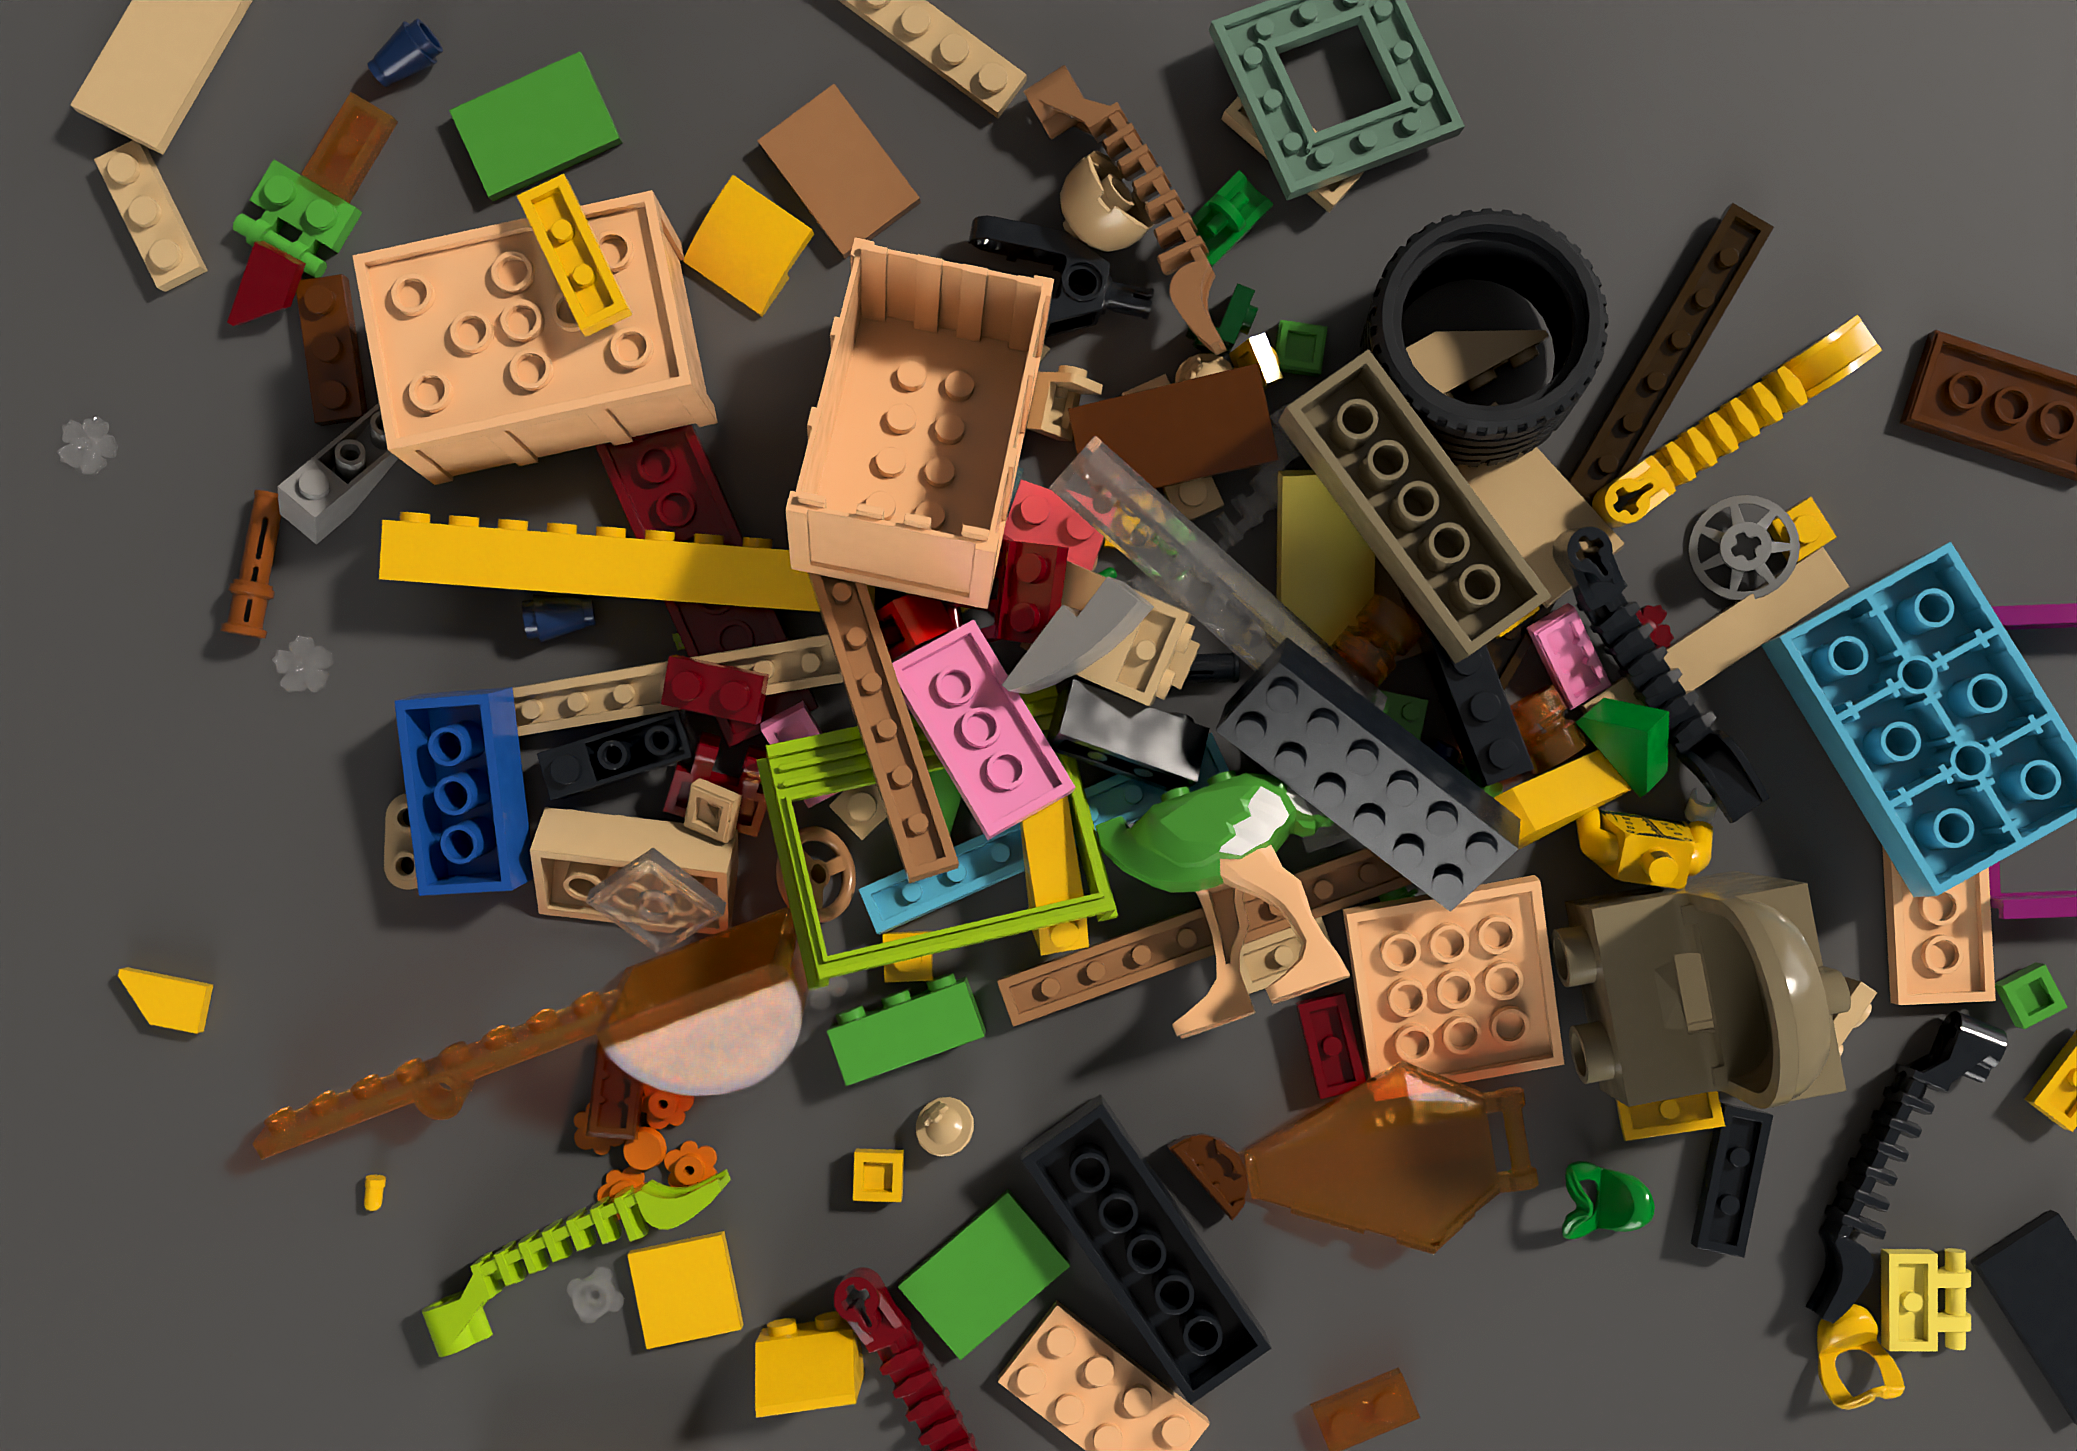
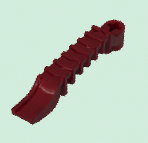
[834,1267,979,1451]

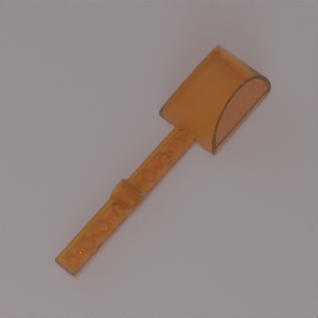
[252,907,810,1160]

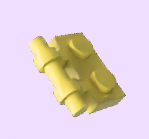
[1881,1248,1971,1351]

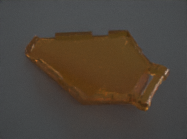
[1244,1060,1539,1254]

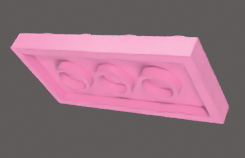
[892,620,1076,840]

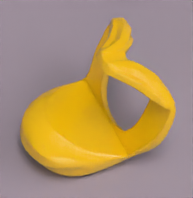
[1817,1304,1905,1410]

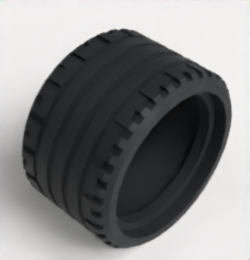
[1360,208,1609,467]

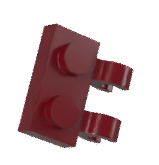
[663,731,767,837]

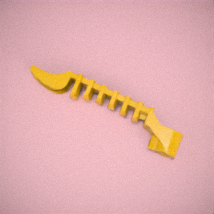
[1592,315,1882,528]

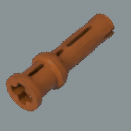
[220,490,282,639]

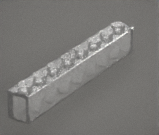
[1049,436,1388,711]

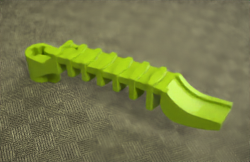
[421,1168,731,1357]

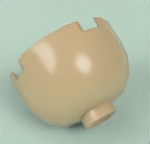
[1060,151,1154,252]

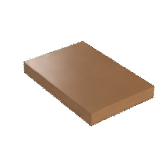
[757,84,921,259]

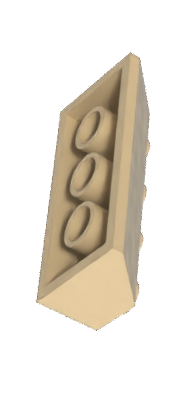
[530,807,739,936]

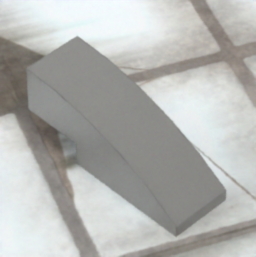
[1002,577,1154,694]

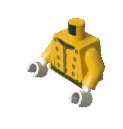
[1576,789,1718,889]

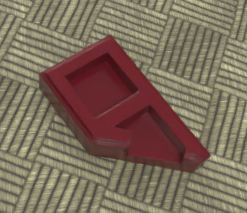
[227,241,306,326]

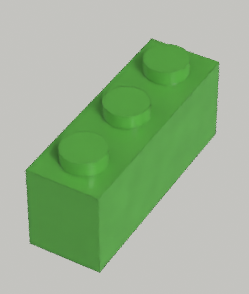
[827,973,986,1086]

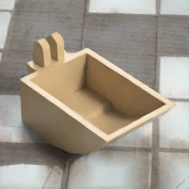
[1020,561,1200,706]

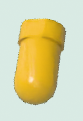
[364,1174,386,1211]

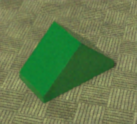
[1576,698,1669,798]

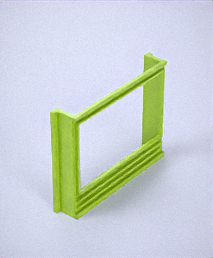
[756,685,1118,990]

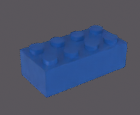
[394,687,534,896]

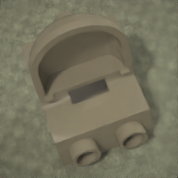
[1551,871,1851,1109]

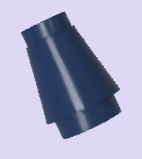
[367,18,443,87]
[522,594,596,642]

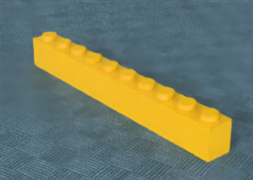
[379,512,879,612]

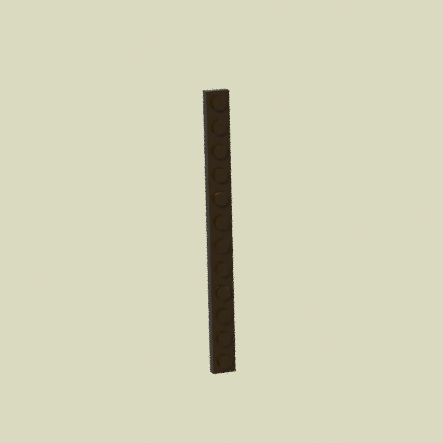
[1439,203,1774,703]

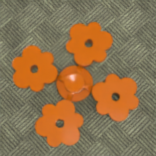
[574,1076,717,1220]

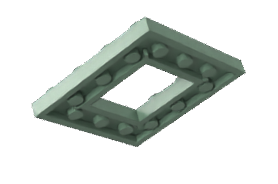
[1208,0,1465,201]

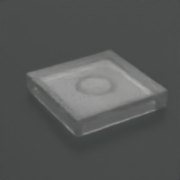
[586,848,726,955]

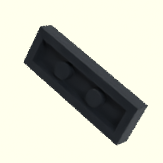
[1691,1102,1773,1258]

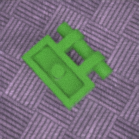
[233,159,362,278]

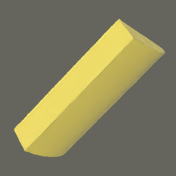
[1276,470,1375,667]

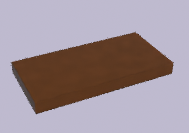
[1900,330,2077,481]
[1068,363,1279,504]

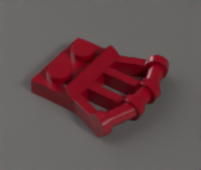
[941,534,1069,644]

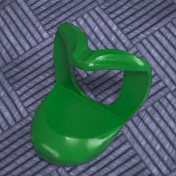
[1562,1161,1655,1239]

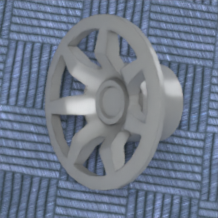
[1689,495,1800,600]

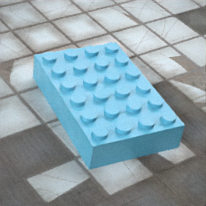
[1761,542,2077,897]

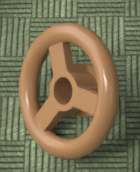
[776,826,856,923]

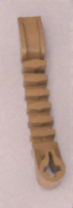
[1024,64,1228,355]

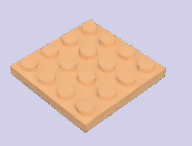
[1343,875,1565,1098]

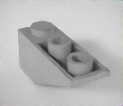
[277,403,398,545]

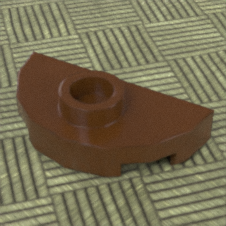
[1168,1133,1248,1221]

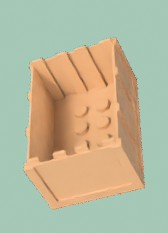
[352,190,718,485]
[785,238,1054,609]

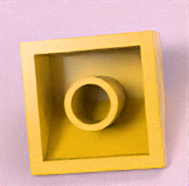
[755,1311,865,1418]

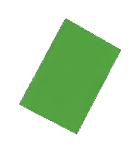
[449,51,623,201]
[898,1189,1071,1360]

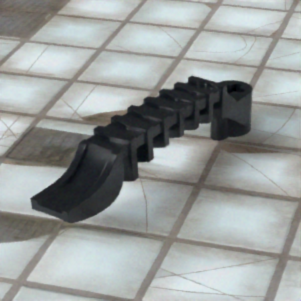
[1553,527,1769,823]

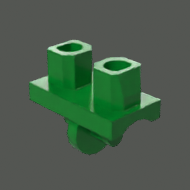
[1182,170,1273,268]

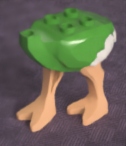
[1096,770,1350,1039]

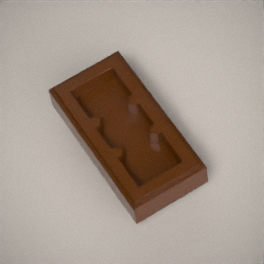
[586,1038,649,1140]

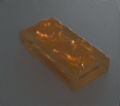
[302,92,398,204]
[1310,1367,1420,1451]

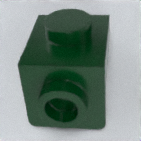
[1186,283,1258,356]

